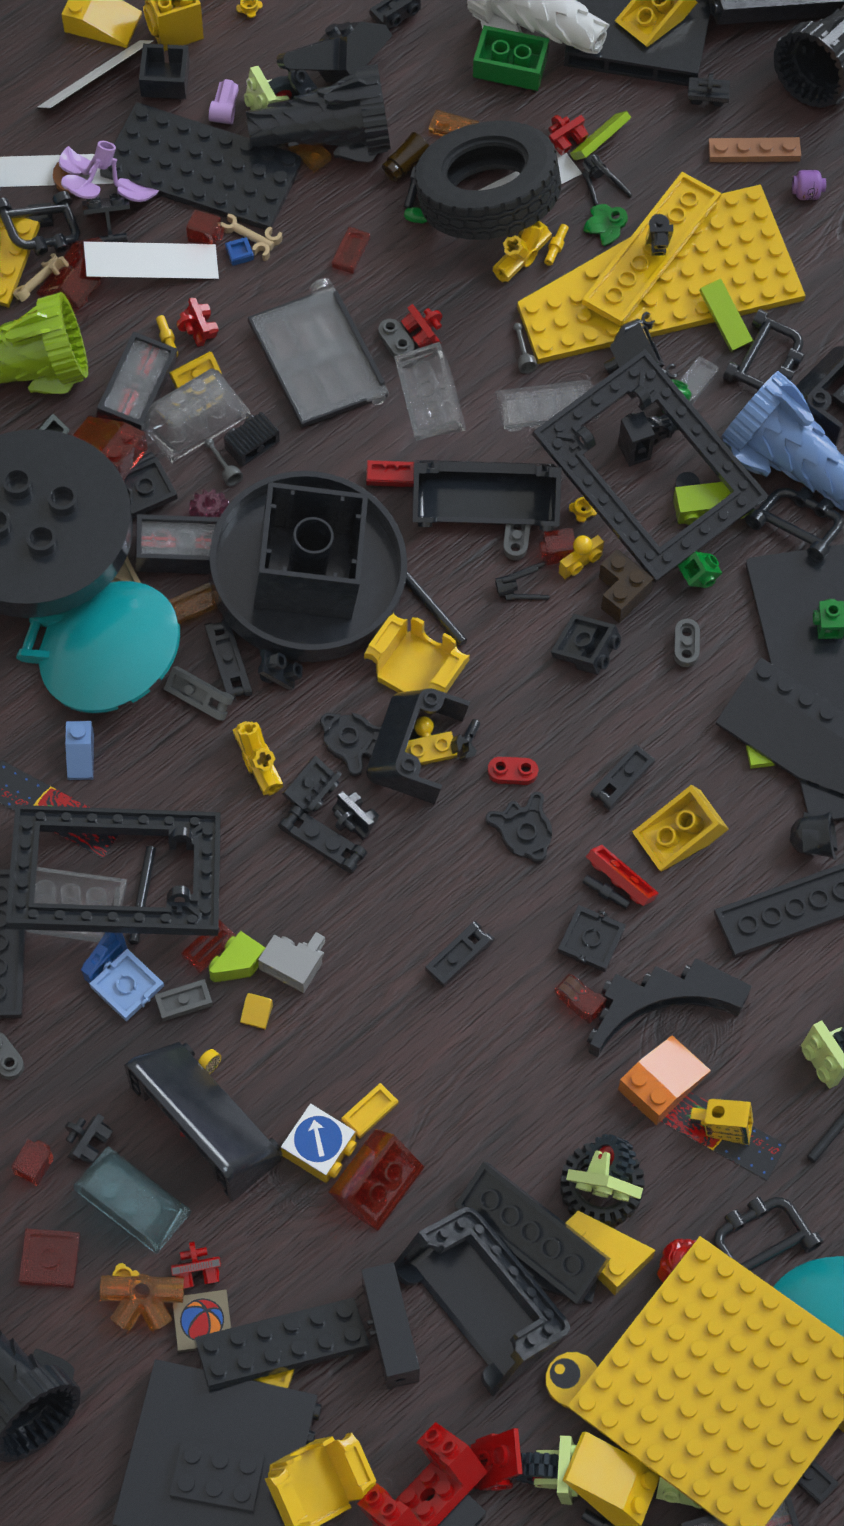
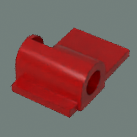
[471,1428,522,1491]

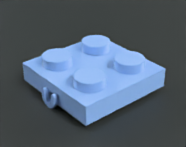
[89,949,164,1021]

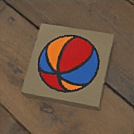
[172,1290,231,1353]

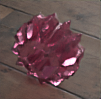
[189,488,229,517]

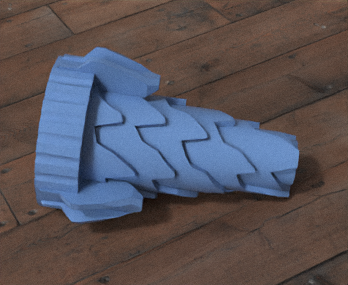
[720,371,844,511]

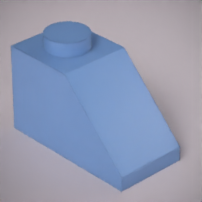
[65,721,94,780]

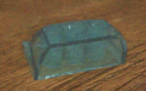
[73,1146,191,1254]

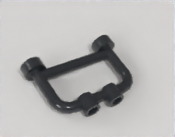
[0,191,80,256]
[723,309,805,390]
[745,487,843,562]
[714,1197,824,1271]

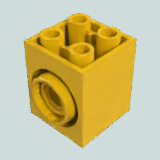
[143,0,204,51]

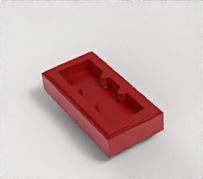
[366,460,414,487]

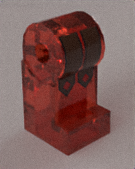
[554,974,606,1024]

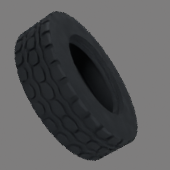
[414,121,561,240]

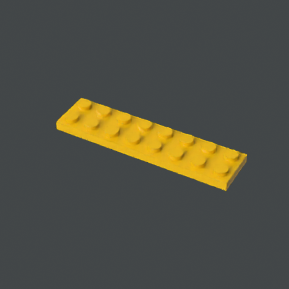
[582,172,721,326]

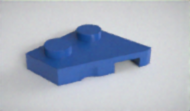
[81,933,128,983]

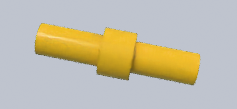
[544,224,569,266]
[156,315,179,358]

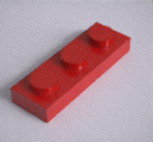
[586,845,659,906]

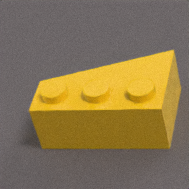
[566,1211,655,1295]

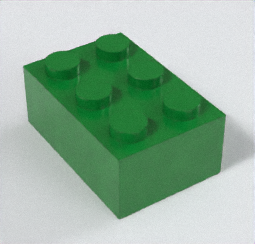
[473,25,550,91]

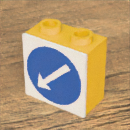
[281,1103,357,1184]

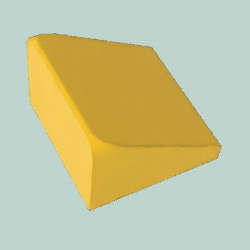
[240,993,273,1030]

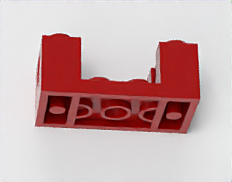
[357,1422,488,1526]

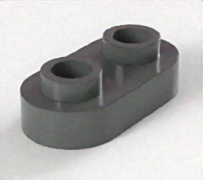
[379,319,414,361]
[503,524,531,560]
[674,619,700,667]
[0,1033,24,1080]

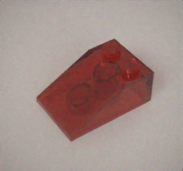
[73,416,148,480]

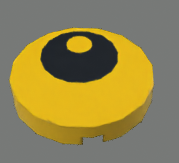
[545,1352,597,1408]

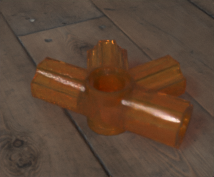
[100,1274,184,1331]

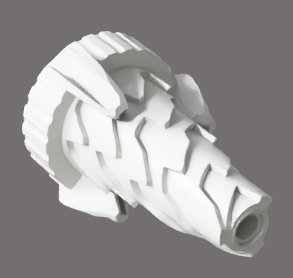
[467,0,610,54]

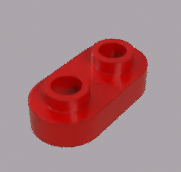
[488,757,538,785]

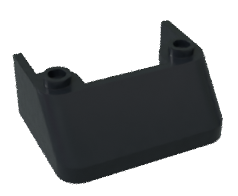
[796,346,844,446]
[366,688,470,804]

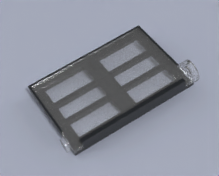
[248,278,389,428]

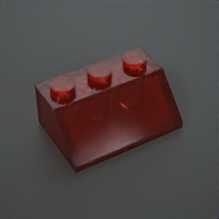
[36,237,103,309]
[328,1129,424,1231]

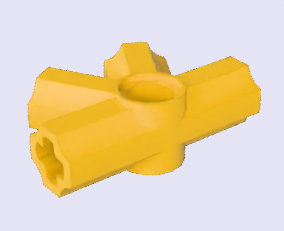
[493,221,552,282]
[233,721,283,795]

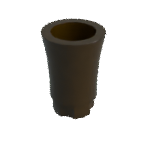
[382,132,429,182]

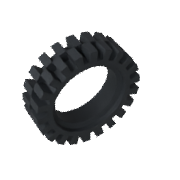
[560,1141,645,1227]

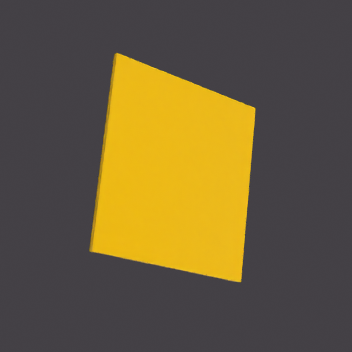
[567,1236,844,1526]

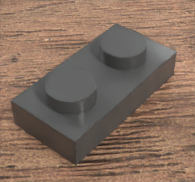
[155,979,213,1022]

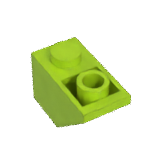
[209,931,265,982]

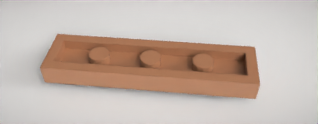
[708,137,801,163]

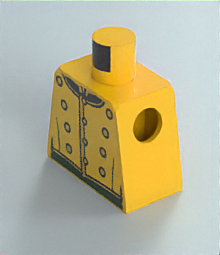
[690,1099,753,1145]

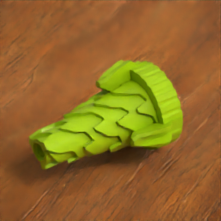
[0,292,88,394]

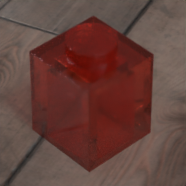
[186,210,224,244]
[539,528,575,565]
[11,1139,54,1186]

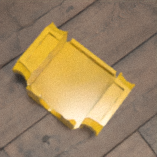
[364,613,470,693]
[264,1433,376,1526]

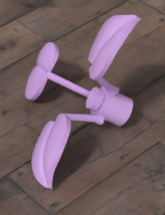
[59,141,159,202]

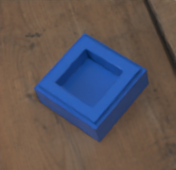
[225,237,254,266]

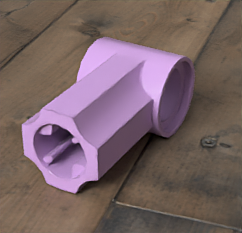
[209,79,239,125]

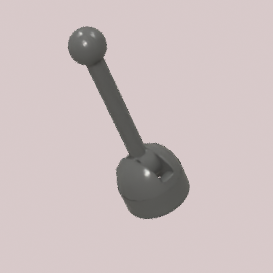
[513,323,538,374]
[205,438,243,487]

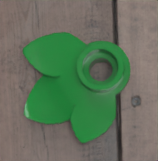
[584,204,628,246]

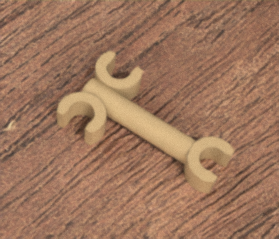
[221,214,282,261]
[13,254,69,302]

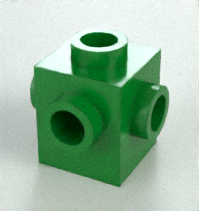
[678,552,723,588]
[813,599,844,639]

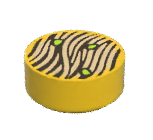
[198,1049,221,1074]

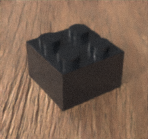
[139,43,190,99]

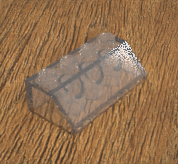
[495,380,599,432]

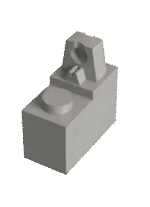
[258,932,325,993]

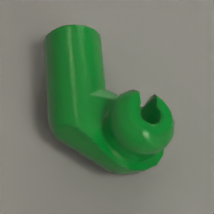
[404,207,427,224]

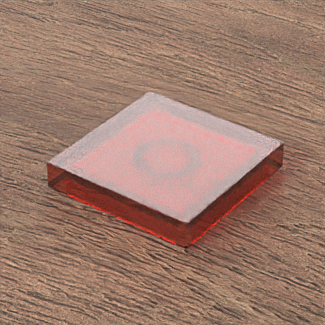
[19,1229,81,1288]

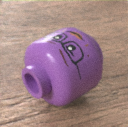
[792,170,826,200]

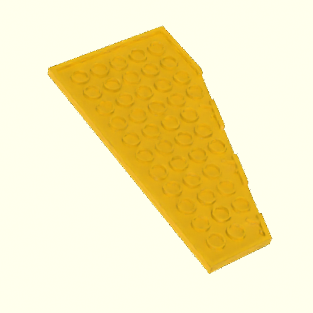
[517,184,806,364]

